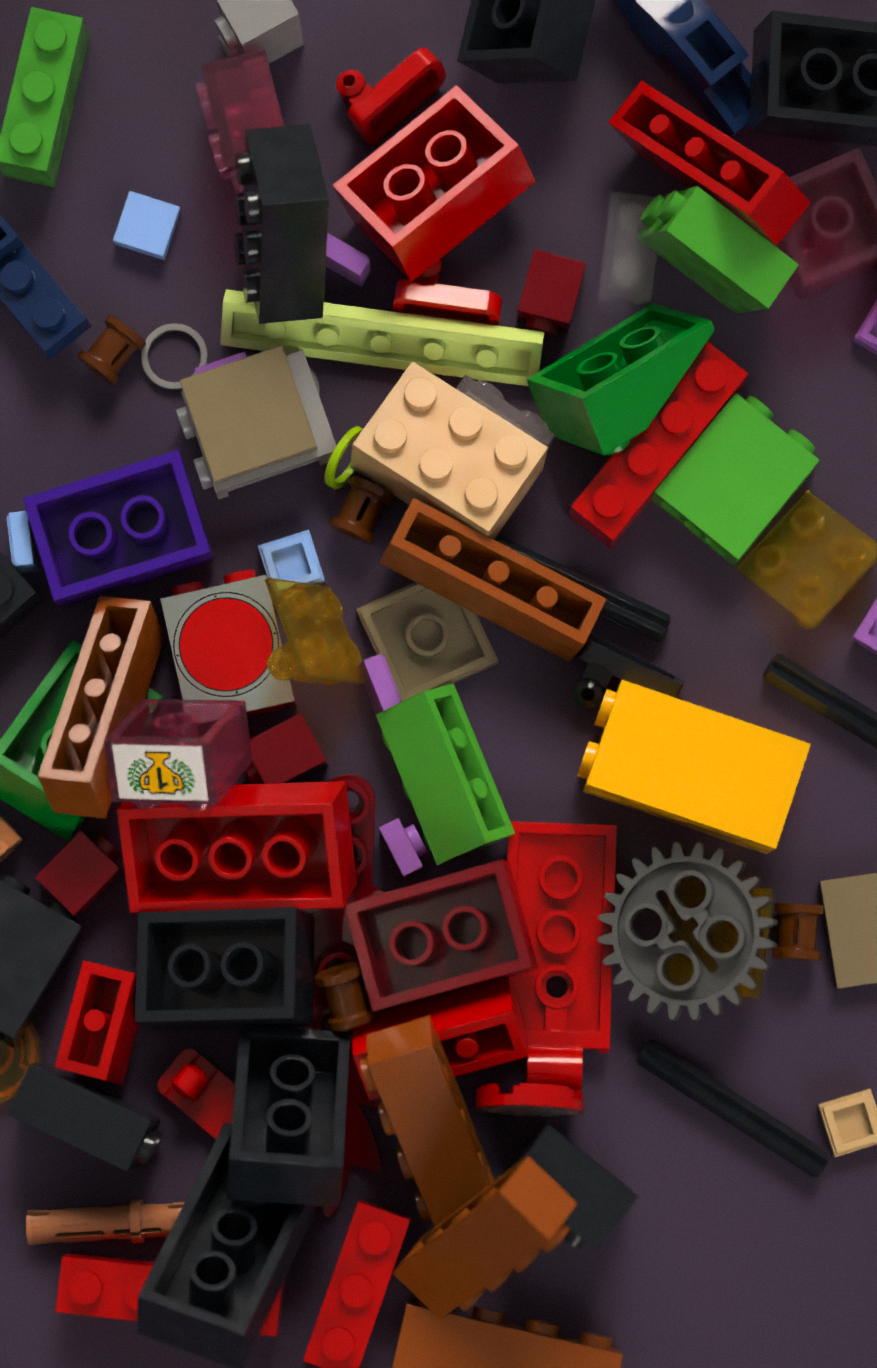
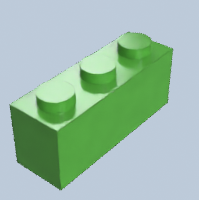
[0,7,90,187]
[376,683,515,865]

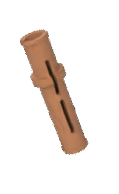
[26,1199,185,1245]

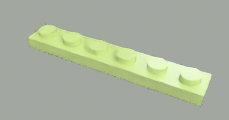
[220,289,544,386]

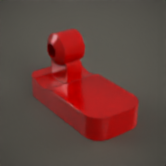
[336,47,446,145]
[393,260,502,326]
[157,1049,235,1139]

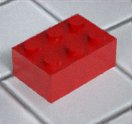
[332,85,536,282]

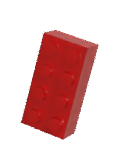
[117,781,357,913]

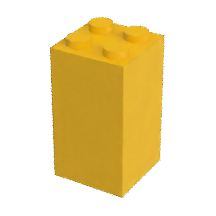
[577,680,811,854]

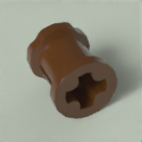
[77,314,146,386]
[328,476,394,545]
[772,903,823,961]
[314,962,377,1031]

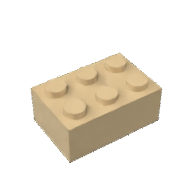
[350,361,548,540]

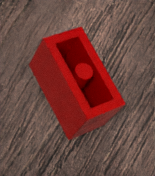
[54,960,140,1085]

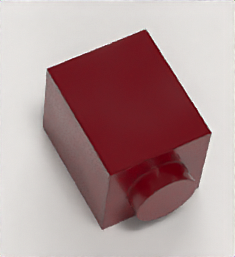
[517,249,586,338]
[240,713,328,784]
[35,830,125,917]

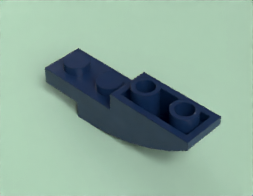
[613,0,752,137]
[0,215,91,359]

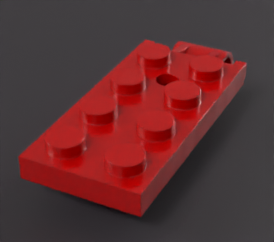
[507,821,617,1090]

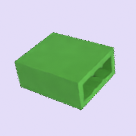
[636,186,799,313]
[651,393,820,567]

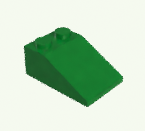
[527,303,715,456]
[0,639,163,842]

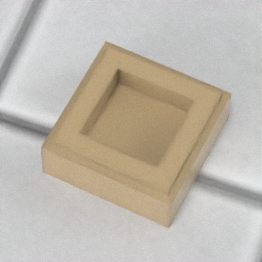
[817,1088,877,1157]

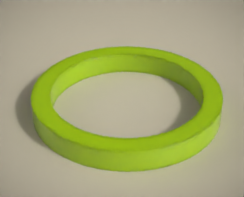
[325,426,363,490]

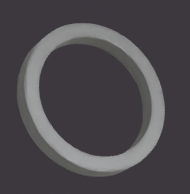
[141,323,208,390]

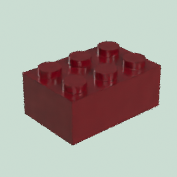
[344,859,539,1012]

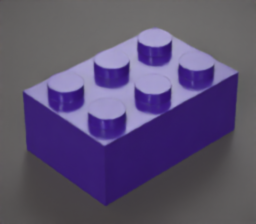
[23,449,215,609]

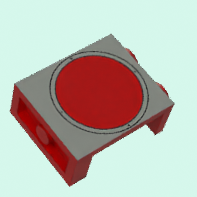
[160,570,297,730]

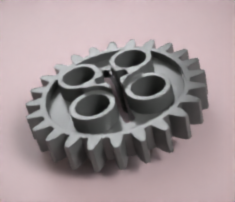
[598,842,777,1021]

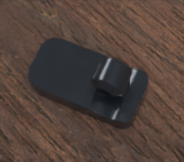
[573,634,685,709]

